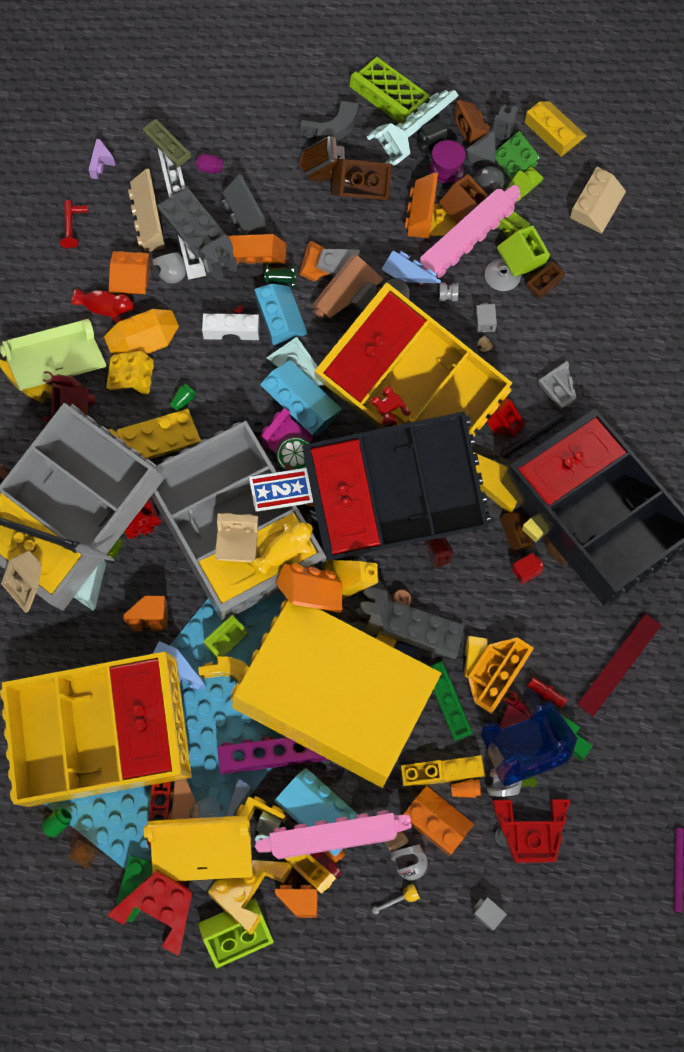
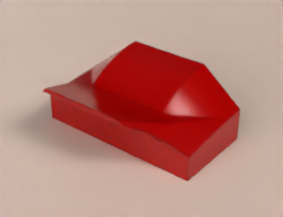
[487,398,525,437]

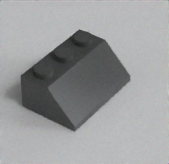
[222,174,266,235]

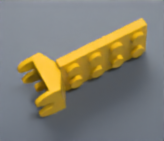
[109,409,201,460]

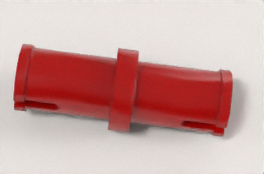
[527,677,568,709]

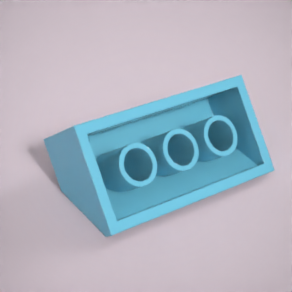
[260,360,343,437]
[275,768,359,857]

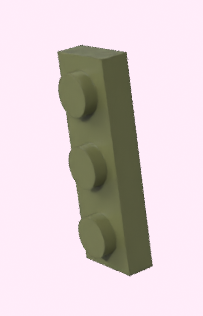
[142,119,191,168]

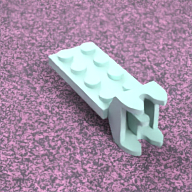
[367,90,458,166]

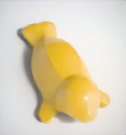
[252,523,313,575]

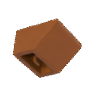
[439,174,489,224]

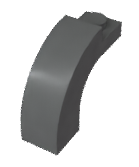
[300,101,358,142]

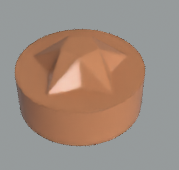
[391,589,411,606]

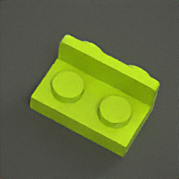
[497,211,530,238]

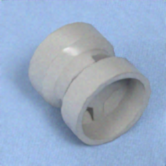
[439,283,458,302]

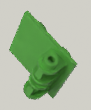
[495,131,540,180]

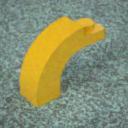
[198,656,249,684]
[284,854,336,894]

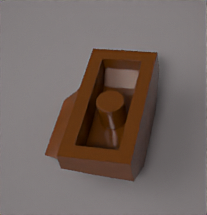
[525,261,565,299]

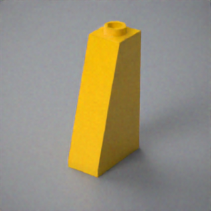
[473,452,517,513]
[323,560,378,599]

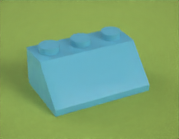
[255,284,308,345]

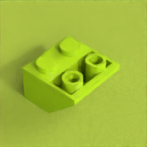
[497,226,550,277]

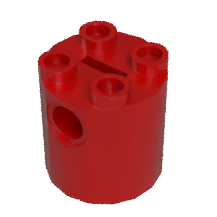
[124,498,162,539]

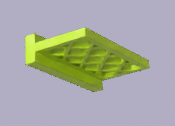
[349,57,430,124]

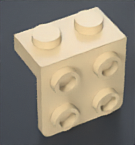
[215,513,258,562]

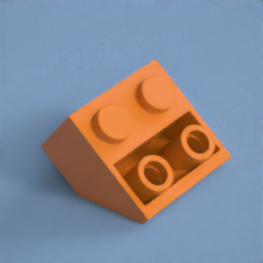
[123,596,169,632]
[275,885,318,918]

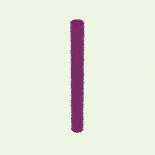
[674,828,684,912]

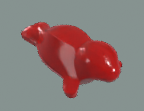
[71,289,134,323]

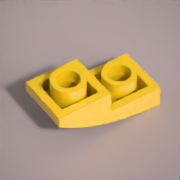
[463,636,487,677]

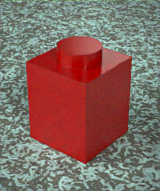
[511,553,543,585]

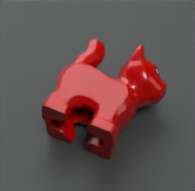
[370,385,411,427]

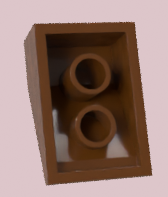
[331,158,392,200]

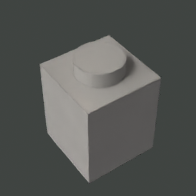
[475,303,497,332]
[473,897,507,931]

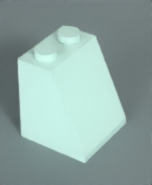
[74,559,106,611]

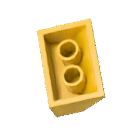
[525,101,587,157]

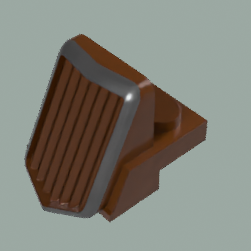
[298,136,345,182]

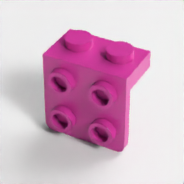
[261,408,313,454]

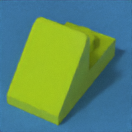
[505,166,543,202]

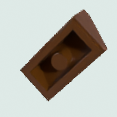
[500,511,534,553]

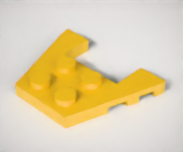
[208,860,293,935]

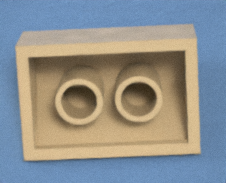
[570,167,626,234]

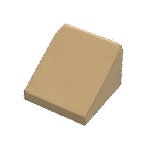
[385,831,408,852]

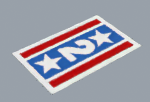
[249,468,313,512]

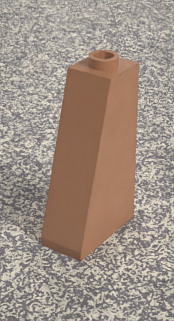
[311,255,383,318]

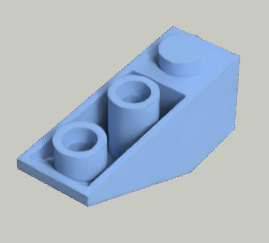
[382,250,441,283]
[153,641,206,690]

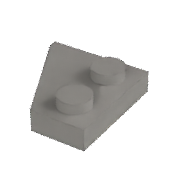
[315,249,360,276]
[538,361,576,411]

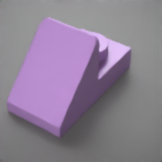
[89,139,116,179]

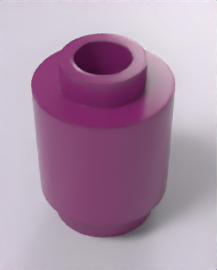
[196,153,223,174]

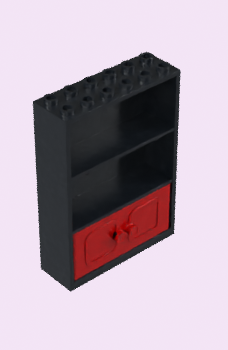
[500,409,684,606]
[302,411,491,561]

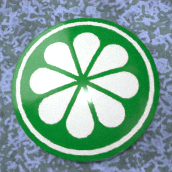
[276,437,310,471]

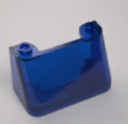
[481,702,578,786]

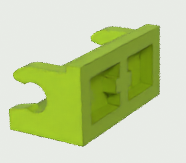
[203,615,248,658]

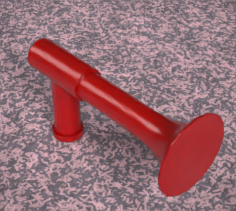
[59,200,88,248]

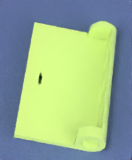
[0,319,106,390]

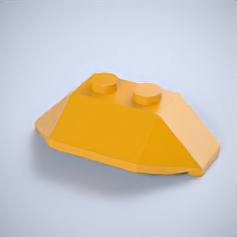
[104,309,179,354]
[468,637,534,714]

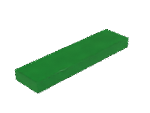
[429,661,473,741]

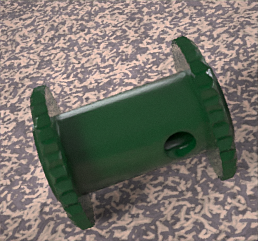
[264,263,296,288]

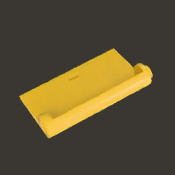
[144,815,253,881]

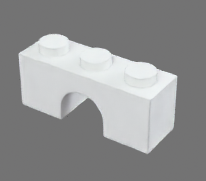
[202,314,260,340]

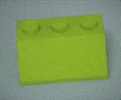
[198,898,274,969]

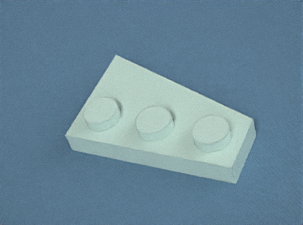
[267,337,324,387]

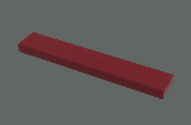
[577,614,662,717]

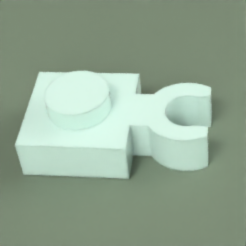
[255,811,282,842]

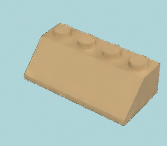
[128,169,165,252]

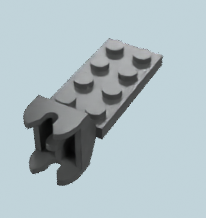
[157,187,238,281]
[351,587,464,659]

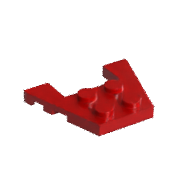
[492,799,570,863]
[108,870,193,956]

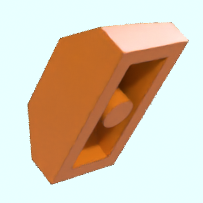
[299,241,329,281]

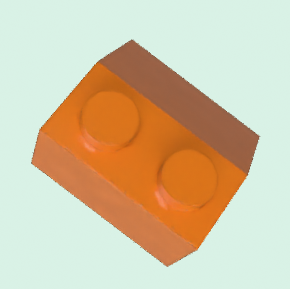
[109,251,151,294]

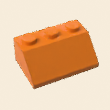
[405,172,438,239]
[275,563,342,613]
[403,786,475,856]

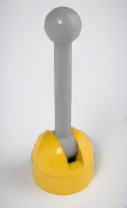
[371,884,420,914]

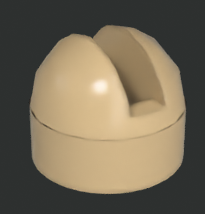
[477,336,493,352]

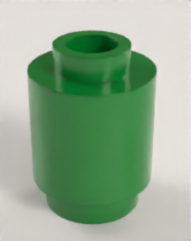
[42,807,72,837]

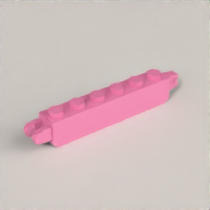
[419,185,521,285]
[255,810,411,859]

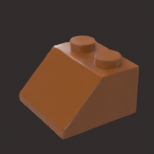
[454,100,490,147]

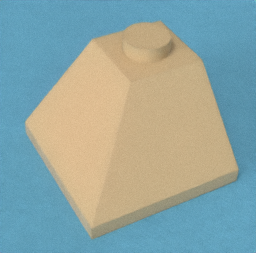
[1,551,42,613]

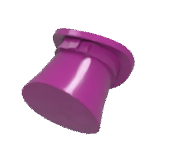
[429,140,466,184]

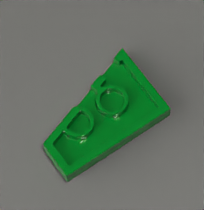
[115,855,153,923]

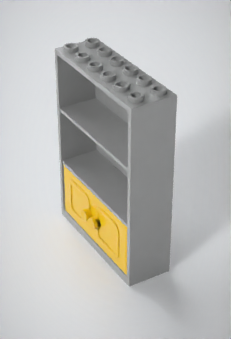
[0,403,164,611]
[151,421,326,622]

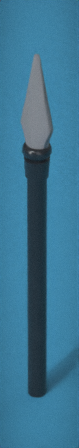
[0,517,115,561]

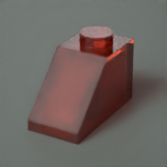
[426,537,454,568]

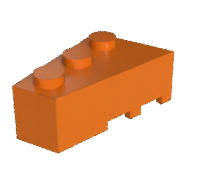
[227,234,287,264]

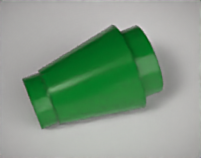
[169,384,196,412]

